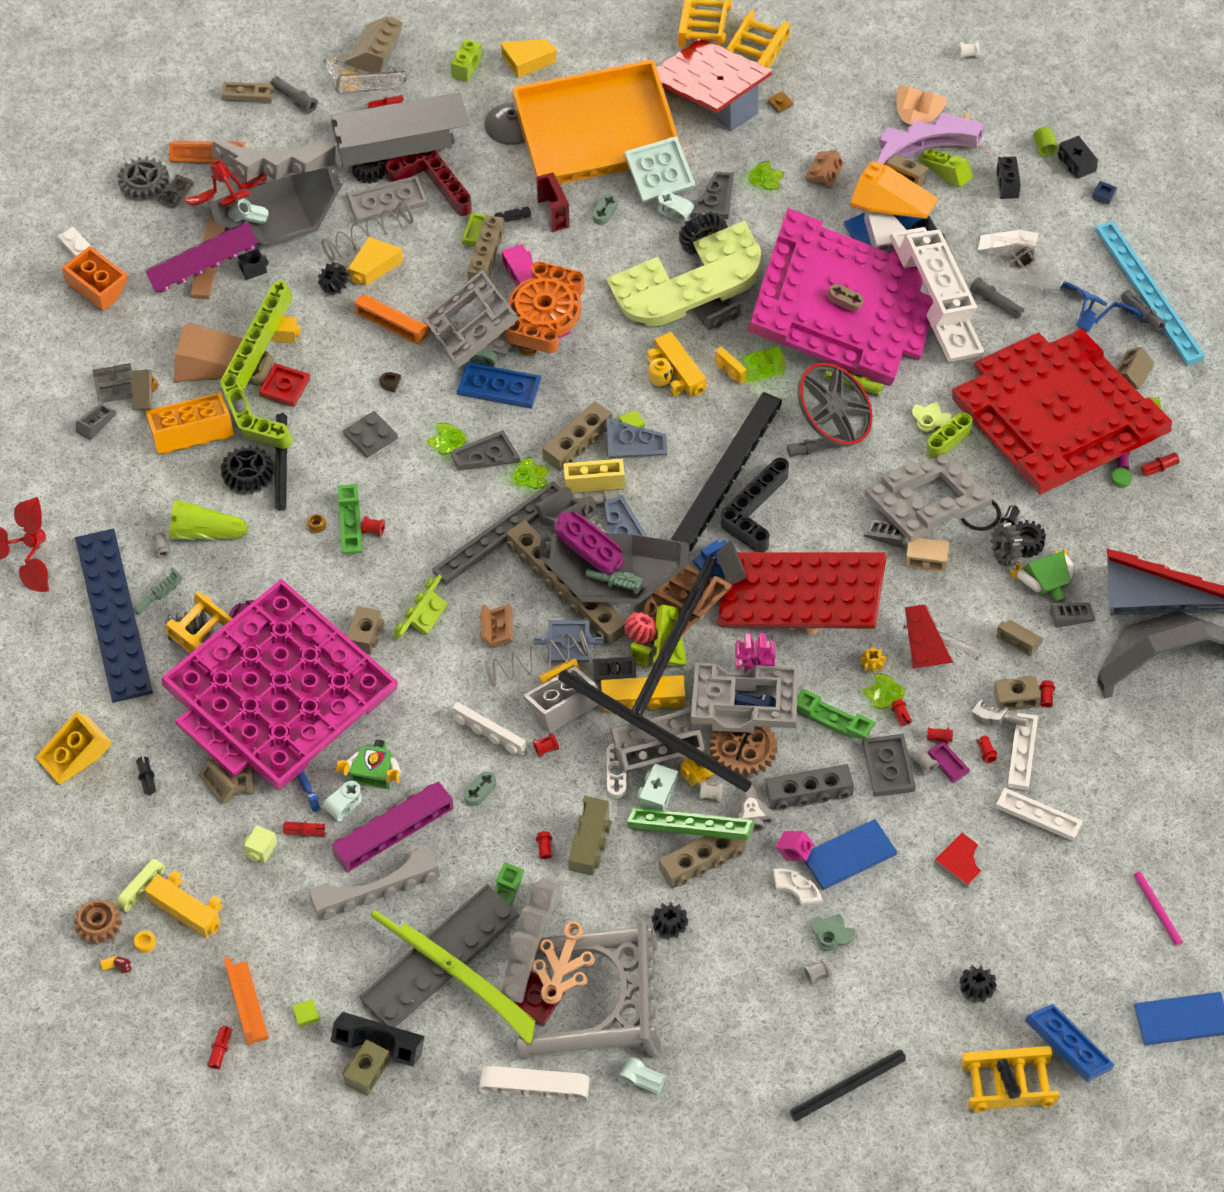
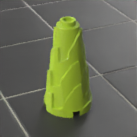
[169,500,249,540]

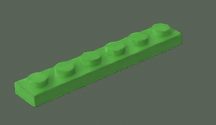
[627,808,754,841]

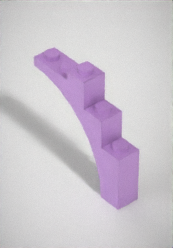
[874,113,983,166]

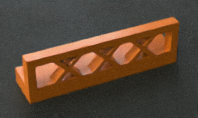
[169,140,246,162]
[224,957,269,1045]

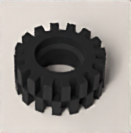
[352,160,386,184]
[1014,520,1046,558]

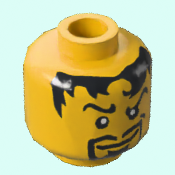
[648,358,673,387]

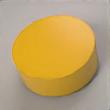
[134,931,156,953]

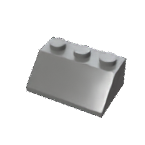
[523,666,599,733]

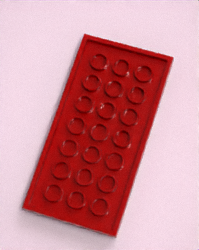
[717,552,887,629]

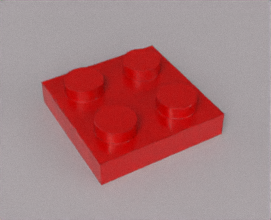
[259,363,311,407]

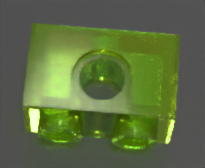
[742,346,785,383]

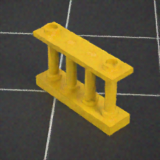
[678,0,732,47]
[726,9,791,69]
[164,591,233,653]
[961,1046,1059,1113]

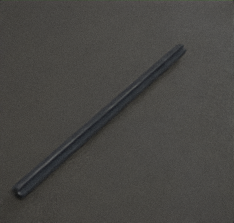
[631,555,717,719]
[558,670,752,792]

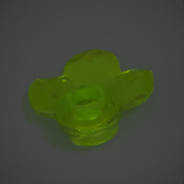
[748,161,785,190]
[427,423,466,455]
[512,457,550,489]
[863,673,905,709]

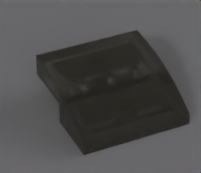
[92,363,132,404]

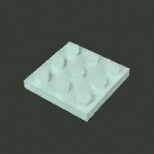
[624,136,695,203]

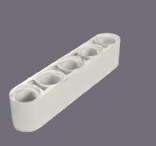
[479,1066,590,1102]

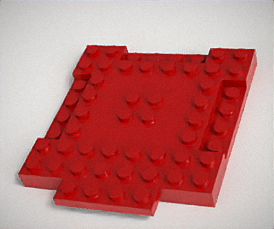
[952,328,1172,495]

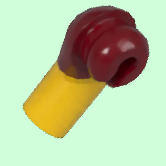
[100,956,132,973]

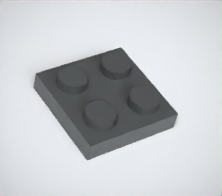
[343,411,398,458]

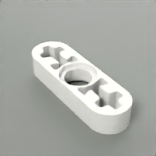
[607,743,626,799]

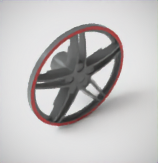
[797,363,873,446]

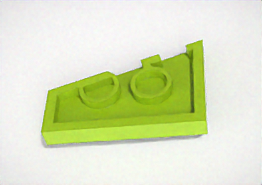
[653,605,687,667]

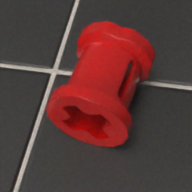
[361,516,385,537]
[532,733,559,758]

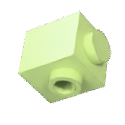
[244,825,277,863]

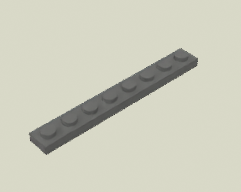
[432,481,562,585]

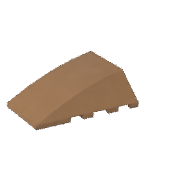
[173,322,243,383]
[643,566,732,636]

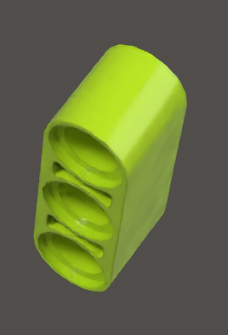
[926,413,972,459]

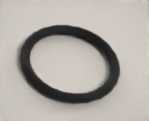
[961,500,1001,531]

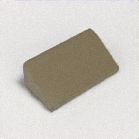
[132,369,152,409]

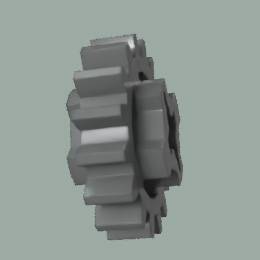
[990,522,1023,566]

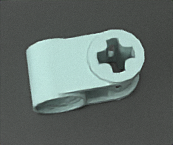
[657,191,694,223]
[323,781,362,822]

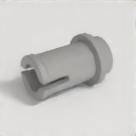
[586,490,611,505]
[152,532,170,558]

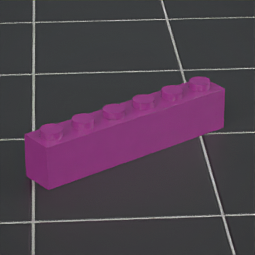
[145,221,258,293]
[332,781,454,873]

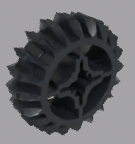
[678,211,728,255]
[221,445,274,494]

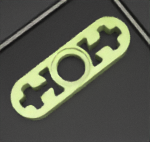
[116,859,165,912]

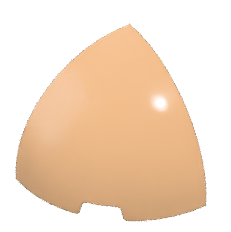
[896,85,948,125]

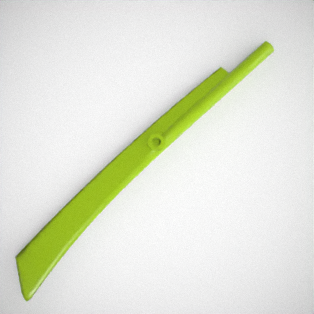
[371,910,535,1045]

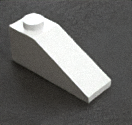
[978,230,1038,257]

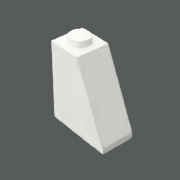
[864,211,906,253]

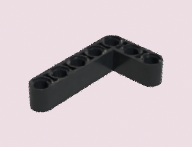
[720,457,789,552]

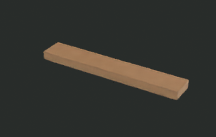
[190,213,226,300]

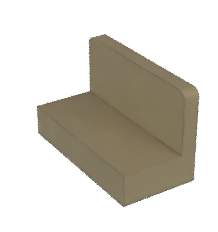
[1116,346,1154,389]
[996,620,1043,657]

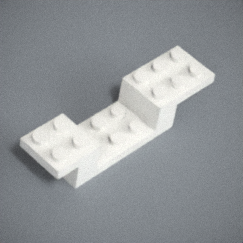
[890,227,984,362]

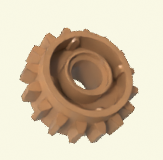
[73,898,122,945]

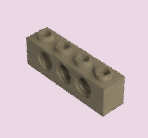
[467,215,504,281]
[542,401,612,471]
[659,836,746,888]

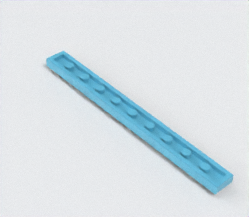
[1095,220,1205,366]

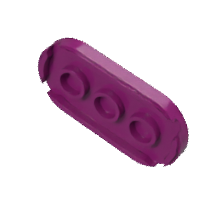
[554,511,624,574]

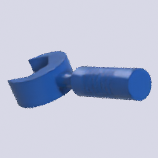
[297,770,321,812]

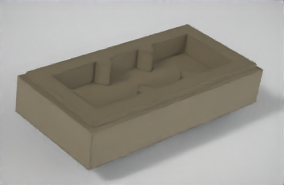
[199,759,237,804]

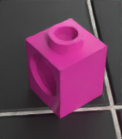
[776,831,814,861]

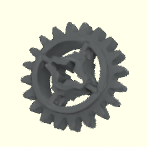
[117,156,169,201]

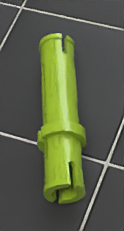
[825,370,883,396]

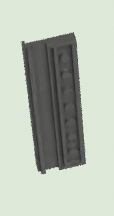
[359,883,519,1027]

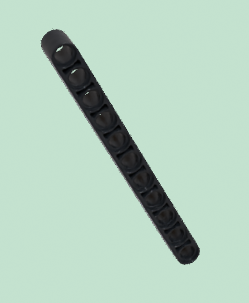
[671,392,782,552]

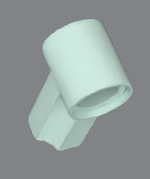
[228,199,268,224]
[617,1057,666,1094]

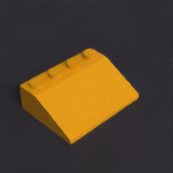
[145,392,234,454]

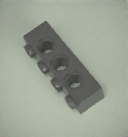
[765,764,854,810]

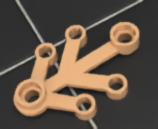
[533,921,595,1004]

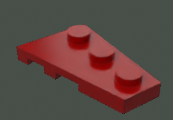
[905,604,954,668]

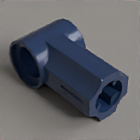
[734,692,776,707]

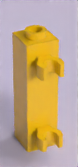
[647,332,706,398]
[144,870,223,938]

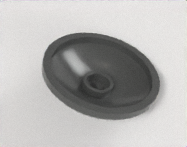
[485,102,525,145]

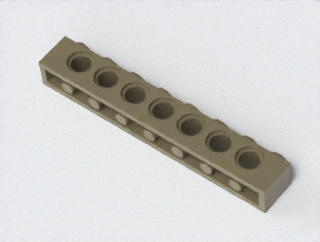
[506,520,626,646]

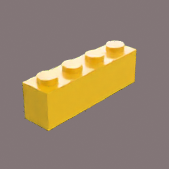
[601,675,685,713]

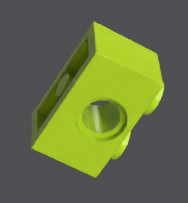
[450,39,482,82]

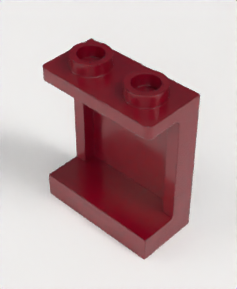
[536,172,570,233]

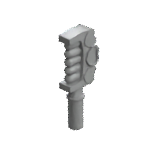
[972,700,1030,727]

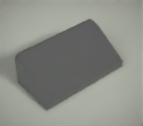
[716,540,748,585]

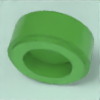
[1112,468,1132,488]

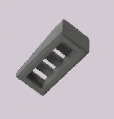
[76,403,116,440]
[864,519,906,548]
[1050,602,1095,628]

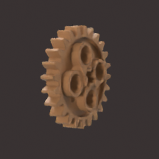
[710,726,778,778]

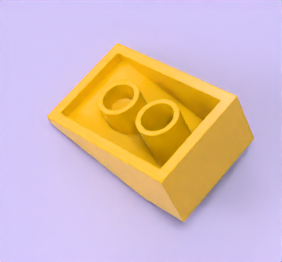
[35,711,113,785]

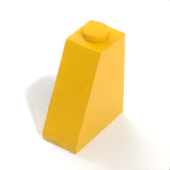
[501,39,557,78]
[348,237,404,286]

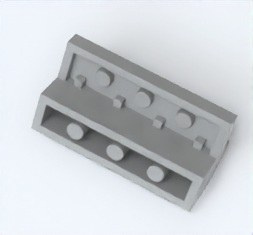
[610,708,705,771]

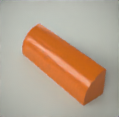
[355,294,431,345]

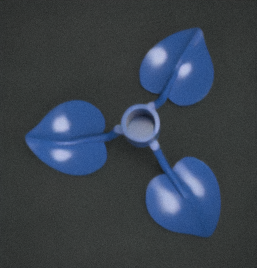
[1060,281,1143,332]

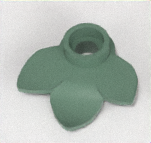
[812,914,856,951]

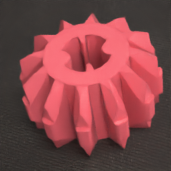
[624,611,658,645]

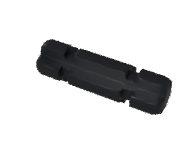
[494,206,531,222]
[996,1058,1021,1099]

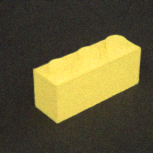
[563,459,625,493]

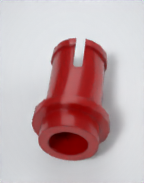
[1039,680,1055,708]
[891,699,912,727]
[927,727,953,744]
[976,735,998,763]
[536,831,552,859]

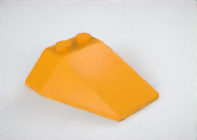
[850,161,938,219]

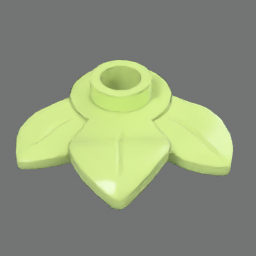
[912,402,951,432]

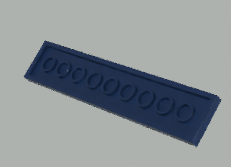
[75,528,153,703]

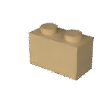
[905,537,949,572]

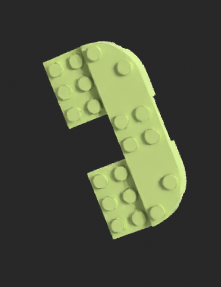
[606,221,763,327]

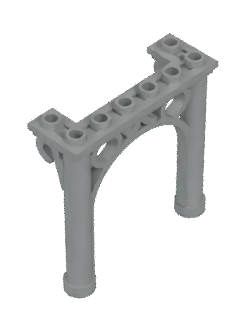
[518,920,661,1059]

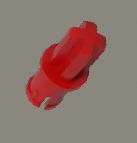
[368,94,404,109]
[1141,452,1180,476]
[283,820,326,837]
[207,1025,232,1070]

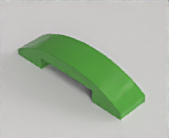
[338,484,362,554]
[797,689,876,739]
[486,862,524,948]

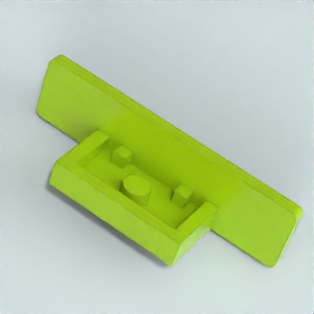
[392,575,448,641]

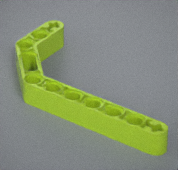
[221,280,293,449]

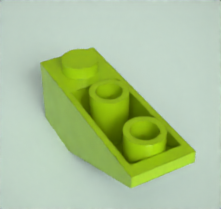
[917,149,973,187]

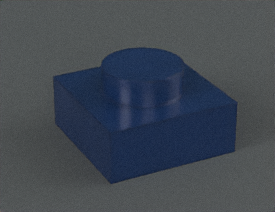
[1092,181,1117,205]

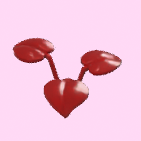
[184,160,267,206]
[0,497,50,592]

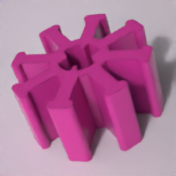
[735,633,776,673]

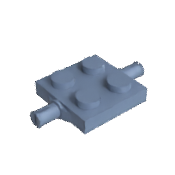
[534,620,604,662]

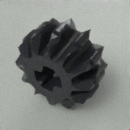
[317,262,350,295]
[651,902,688,940]
[959,964,997,1003]

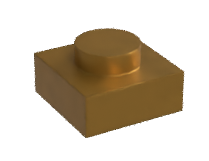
[768,91,793,114]

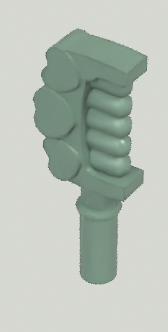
[134,567,183,614]
[585,569,643,594]

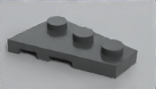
[691,172,734,219]
[450,430,521,470]

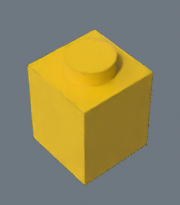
[272,316,301,343]

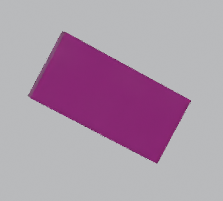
[927,741,970,783]

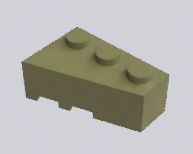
[568,796,612,876]

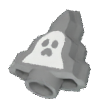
[733,784,775,832]

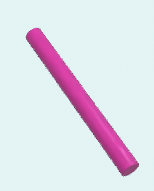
[1134,871,1183,946]

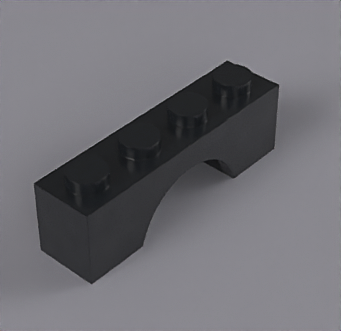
[330,1011,425,1067]

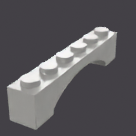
[308,846,440,920]

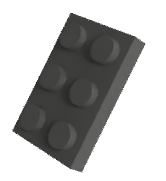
[862,734,916,797]

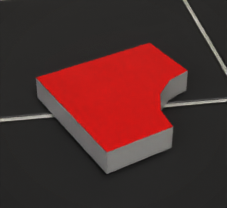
[934,832,982,888]

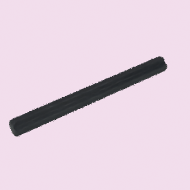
[275,412,287,511]
[790,1049,906,1121]

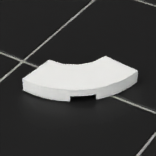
[773,869,822,906]

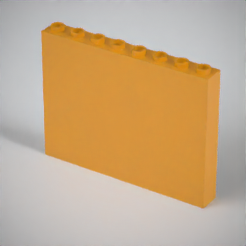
[512,59,681,184]

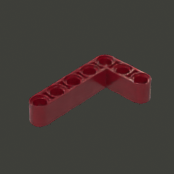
[386,150,472,216]

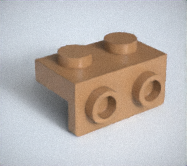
[805,150,844,189]
[480,604,513,648]

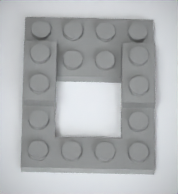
[423,270,519,367]
[864,452,992,542]
[691,663,798,733]

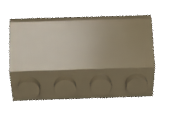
[345,16,403,76]

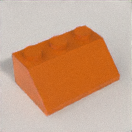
[62,246,129,311]

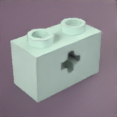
[637,764,678,811]

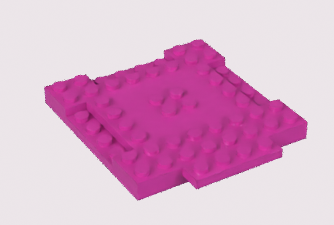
[747,208,934,386]
[162,579,398,792]

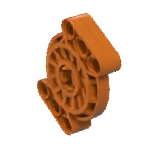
[505,261,585,353]

